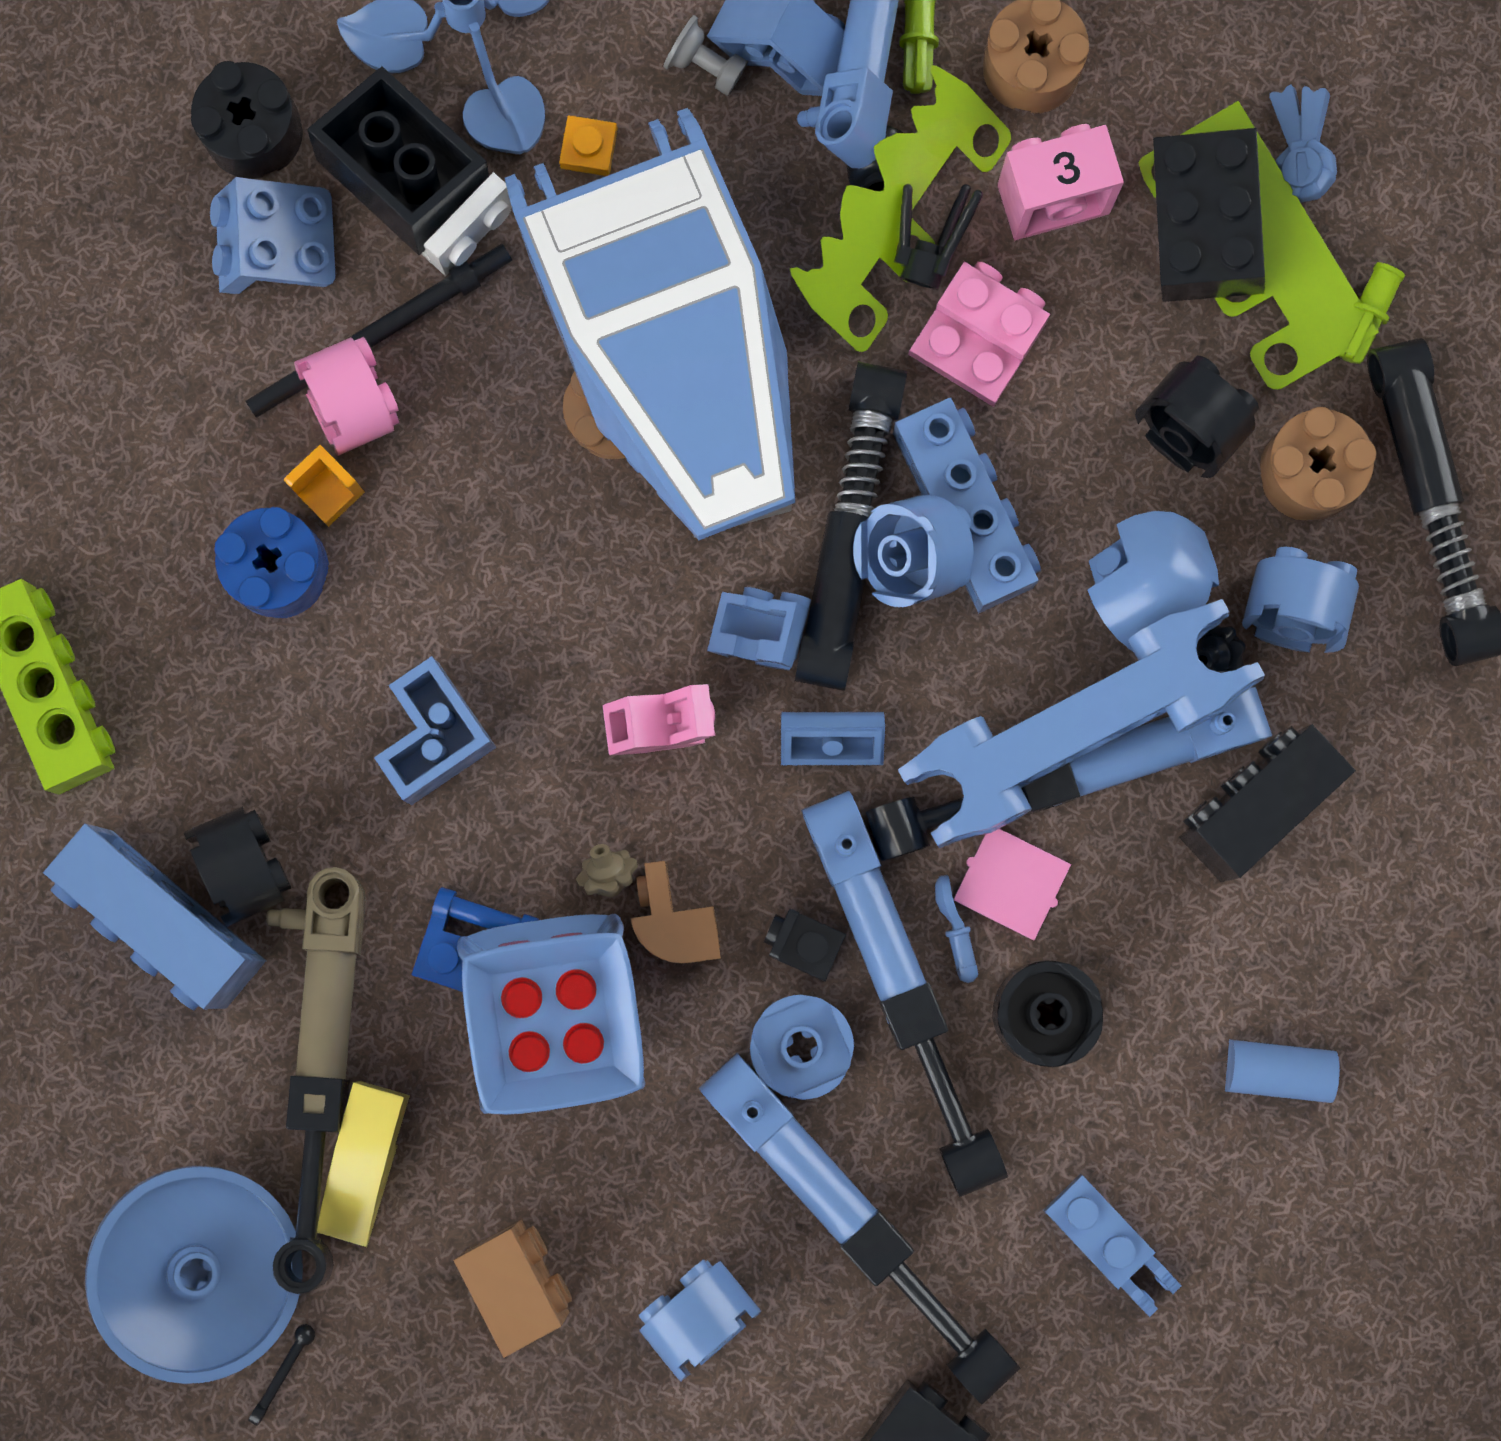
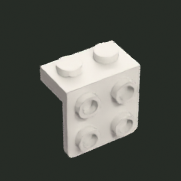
[421,172,512,276]

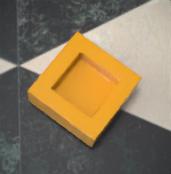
[559,115,618,176]

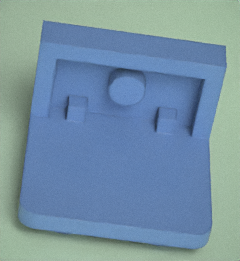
[210,177,335,294]

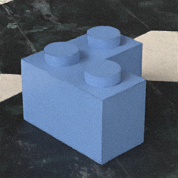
[707,0,845,96]
[374,656,497,805]

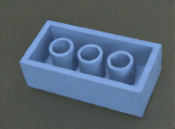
[43,824,266,1010]

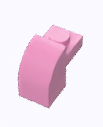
[603,684,715,755]

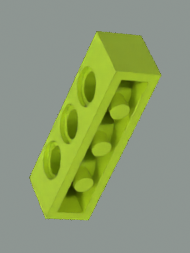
[0,579,115,794]

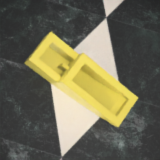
[317,1081,410,1247]

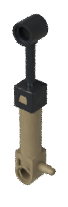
[266,867,366,1294]

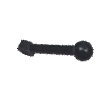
[248,1324,315,1426]

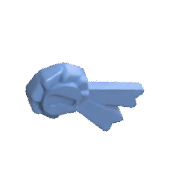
[1270,84,1337,202]

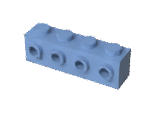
[893,397,1041,614]

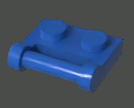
[411,887,539,992]

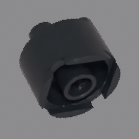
[191,61,303,179]
[1135,355,1259,478]
[184,806,291,927]
[992,961,1103,1067]

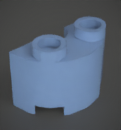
[707,587,811,670]

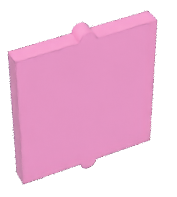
[953,829,1071,941]

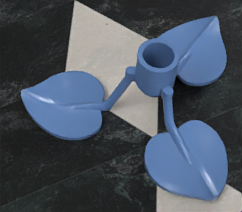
[337,0,550,154]

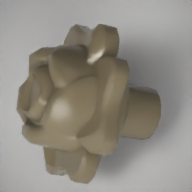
[576,844,638,897]

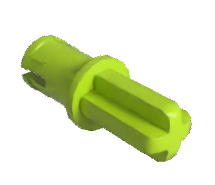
[899,0,939,94]
[1339,262,1405,364]

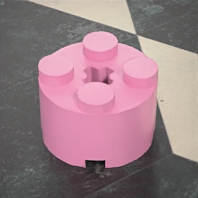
[294,337,399,456]

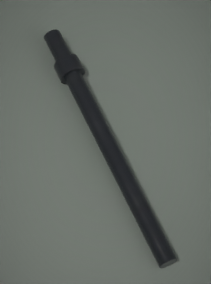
[246,244,513,418]

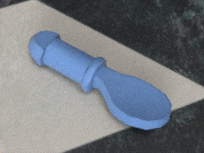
[935,875,978,983]

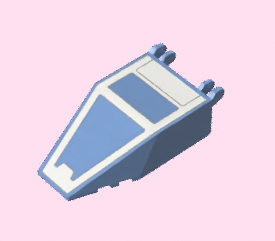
[505,108,795,540]

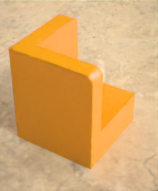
[284,445,365,527]

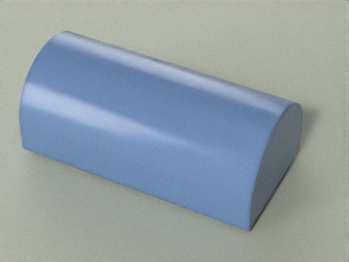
[781,712,885,765]
[1225,1039,1340,1103]

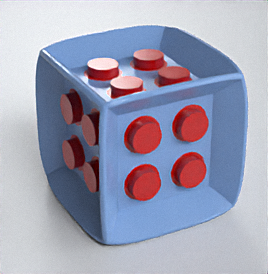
[457,914,645,1115]

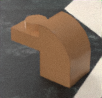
[631,861,721,964]

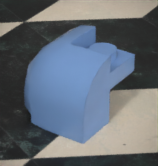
[1087,511,1219,652]

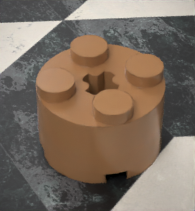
[983,0,1089,113]
[1260,407,1376,520]

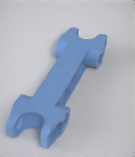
[898,599,1265,848]

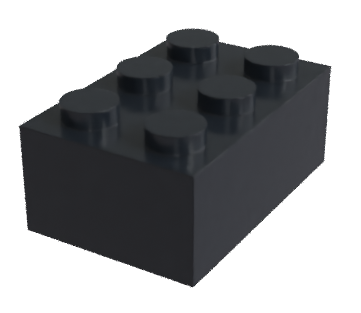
[307,66,489,255]
[1153,128,1265,302]
[1179,724,1356,882]

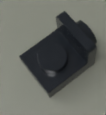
[763,908,846,981]

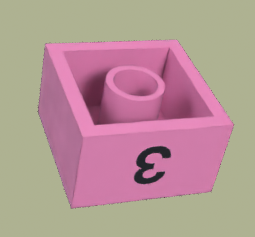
[998,124,1124,241]

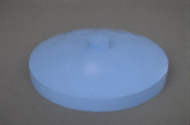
[85,1166,303,1384]

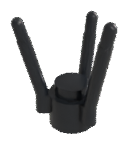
[894,184,983,290]

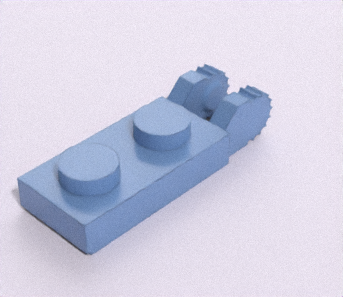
[1043,1174,1181,1317]

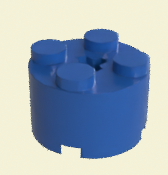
[214,507,329,618]

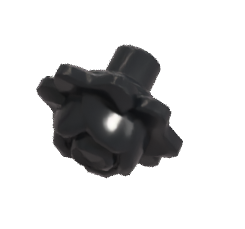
[1196,625,1246,673]

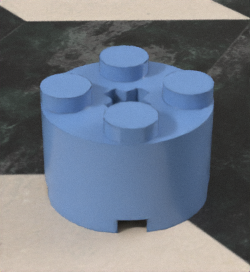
[853,495,974,607]
[1242,547,1359,653]
[639,1260,762,1382]

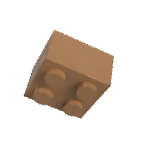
[453,1219,572,1358]

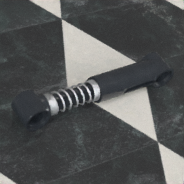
[1367,338,1501,666]
[795,361,908,691]

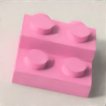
[909,261,1050,407]

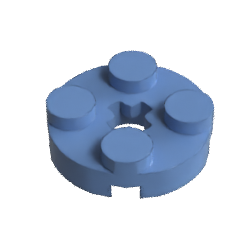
[750,995,854,1100]

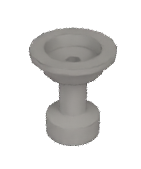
[663,15,748,96]

